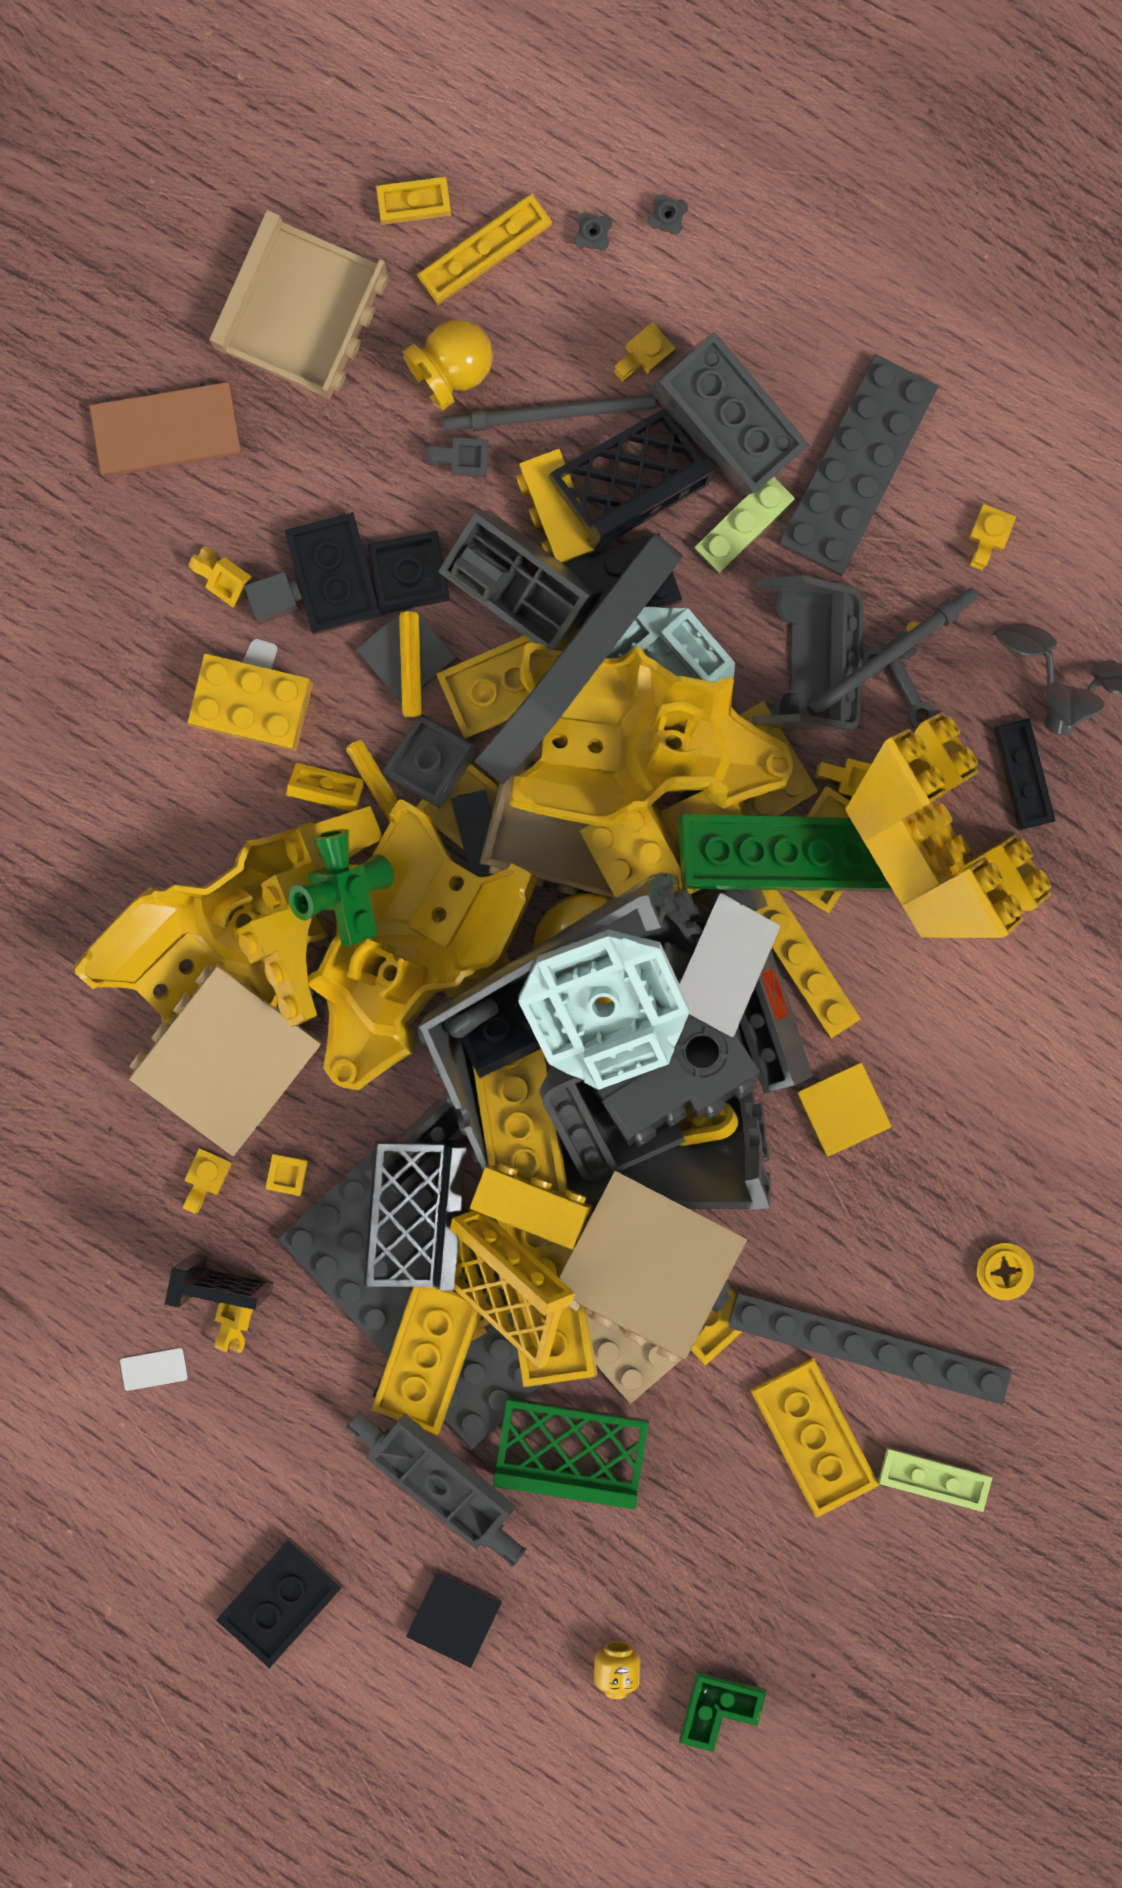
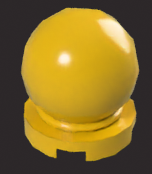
[402,319,494,411]

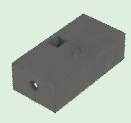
[438,510,602,651]

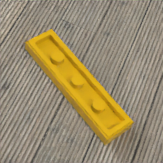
[417,193,552,306]

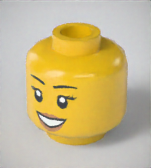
[594,1641,641,1699]

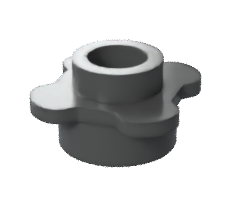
[648,194,688,234]
[574,213,612,251]

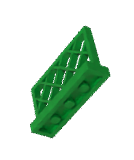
[493,1397,649,1510]

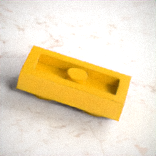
[376,177,452,225]
[286,762,365,812]

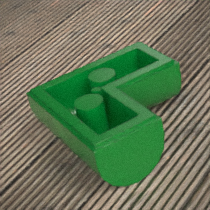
[679,1671,767,1752]

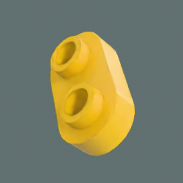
[678,1103,738,1146]

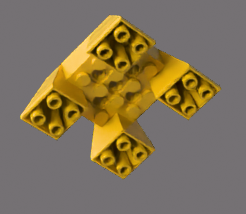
[845,712,1052,938]

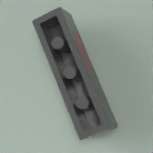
[740,950,813,1094]

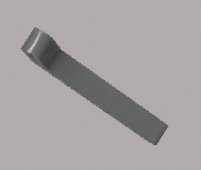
[474,532,683,784]

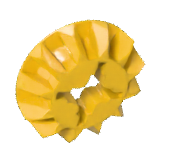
[976,1243,1034,1300]

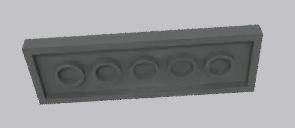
[779,354,939,577]

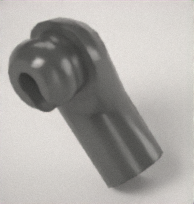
[444,998,499,1038]

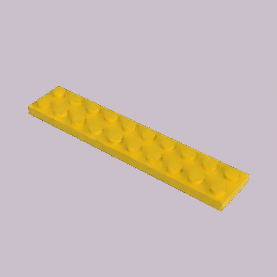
[473,1049,597,1387]

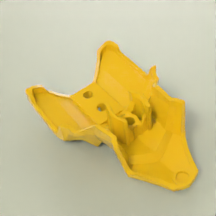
[510,643,793,826]
[308,800,537,1090]
[73,822,328,1025]

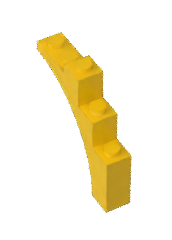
[237,806,382,1028]

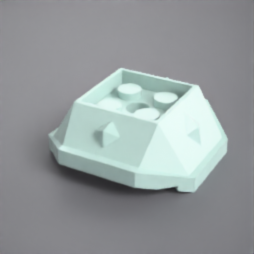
[606,607,735,704]
[518,930,689,1090]

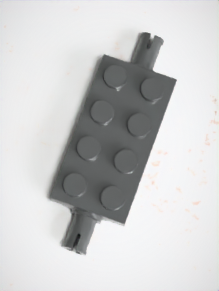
[345,1411,527,1567]

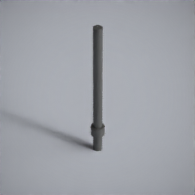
[443,394,656,432]
[807,588,978,717]

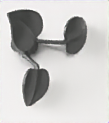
[992,624,1122,735]

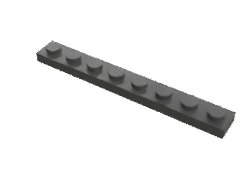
[727,1292,1012,1405]

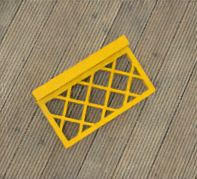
[450,1210,575,1368]

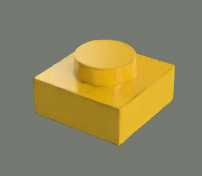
[265,1153,309,1196]

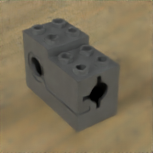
[647,332,809,496]
[589,1014,760,1147]

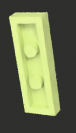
[694,477,795,575]
[878,1447,993,1512]

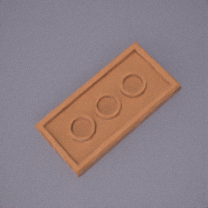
[89,382,242,477]

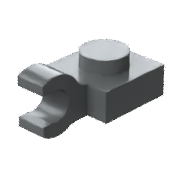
[427,437,489,478]

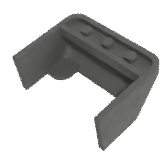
[752,575,864,730]
[539,1065,686,1181]

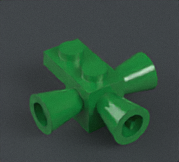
[288,829,394,946]

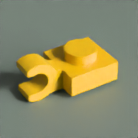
[613,322,676,383]
[969,504,1016,571]
[188,546,252,608]
[814,758,871,798]
[183,1148,233,1214]
[215,1303,253,1353]

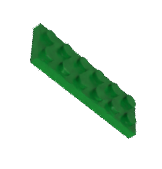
[678,814,891,892]

